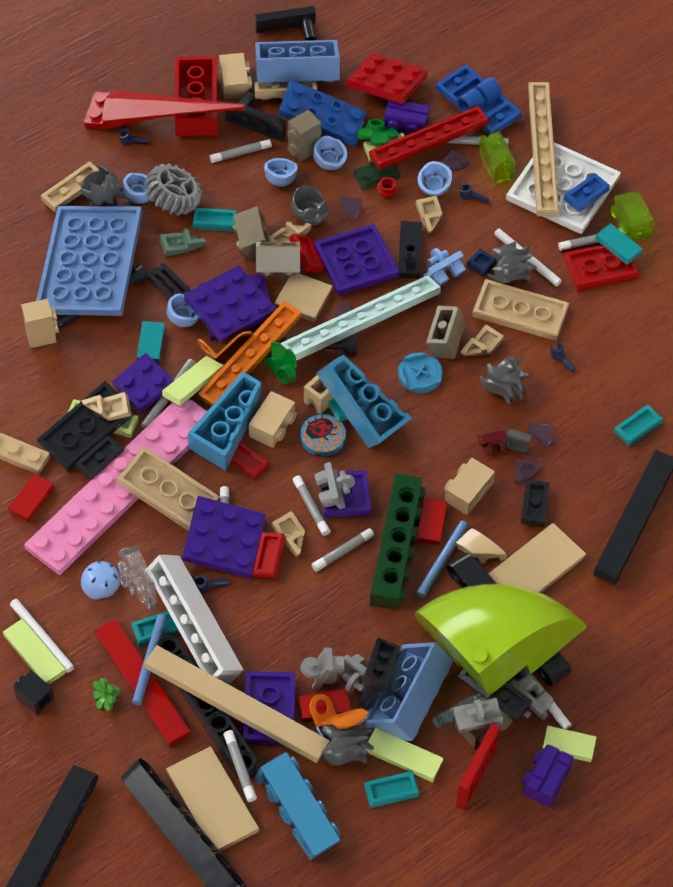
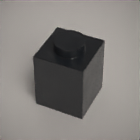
[13,670,54,715]

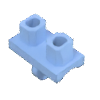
[423,248,466,286]

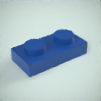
[564,173,610,212]

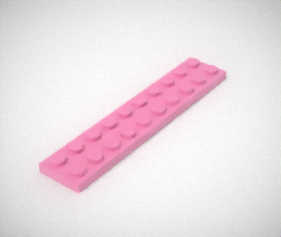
[24,399,207,575]

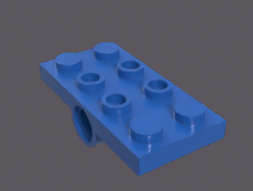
[436,64,522,137]
[277,79,367,147]

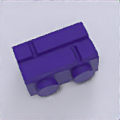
[384,100,430,134]
[522,744,574,807]

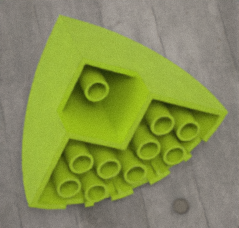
[415,584,587,696]

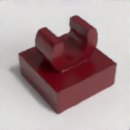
[478,429,506,455]

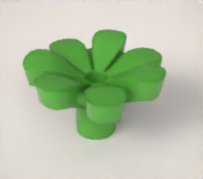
[93,678,120,711]

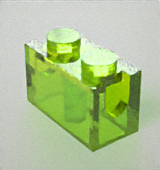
[478,131,516,183]
[611,190,655,240]

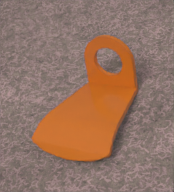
[197,331,252,360]
[309,694,368,729]

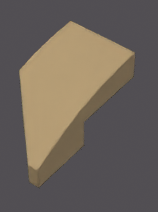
[415,196,443,234]
[269,222,311,242]
[461,325,504,356]
[82,392,131,421]
[271,511,305,557]
[456,528,507,564]

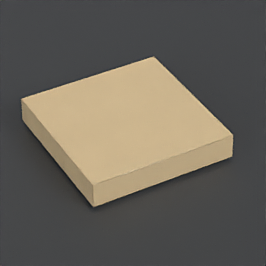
[274,272,332,323]

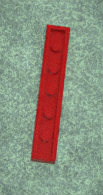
[369,106,489,170]
[94,619,191,747]

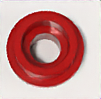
[377,177,398,197]

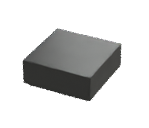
[505,428,531,454]

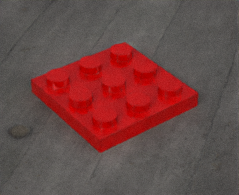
[346,53,428,104]

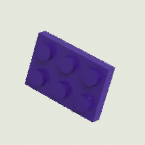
[243,671,295,744]

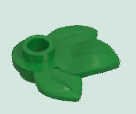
[357,119,399,146]
[264,341,297,384]

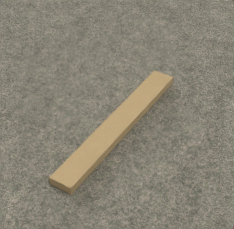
[528,82,559,216]
[143,645,330,763]

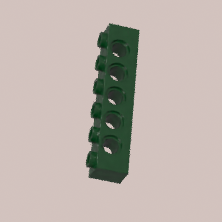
[370,473,426,610]

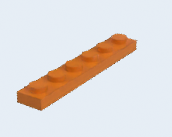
[198,301,302,407]

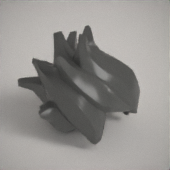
[79,164,126,206]
[487,241,537,284]
[480,356,532,404]
[321,719,374,766]

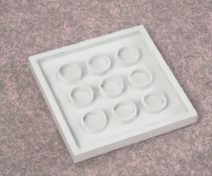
[506,143,621,235]

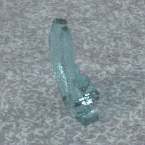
[432,694,482,729]

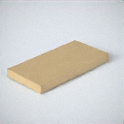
[472,279,569,341]
[116,446,220,531]
[489,523,586,593]
[166,746,259,852]

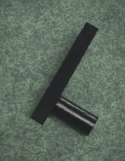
[255,6,317,41]
[226,92,286,141]
[398,221,422,279]
[358,638,400,709]
[458,669,533,722]

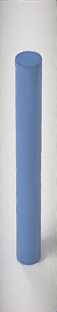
[416,520,468,598]
[132,615,167,706]

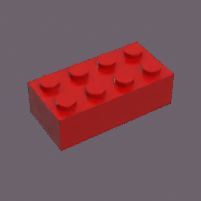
[175,56,218,136]

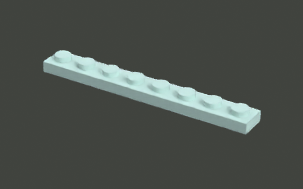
[280,275,441,360]

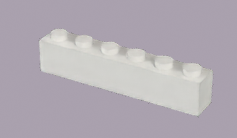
[146,554,243,685]

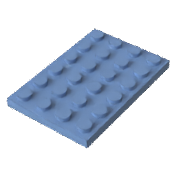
[36,206,143,316]

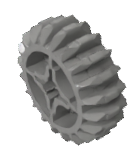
[144,163,202,216]

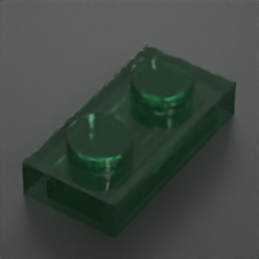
[353,163,400,190]

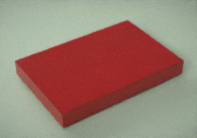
[563,245,640,291]
[456,723,500,810]

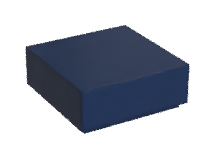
[466,249,497,277]

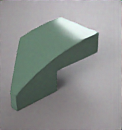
[159,229,206,256]

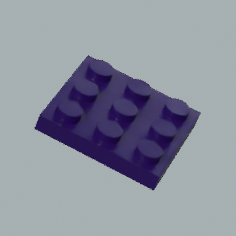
[314,224,399,296]
[184,266,277,344]
[181,496,266,578]

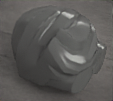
[290,185,329,225]

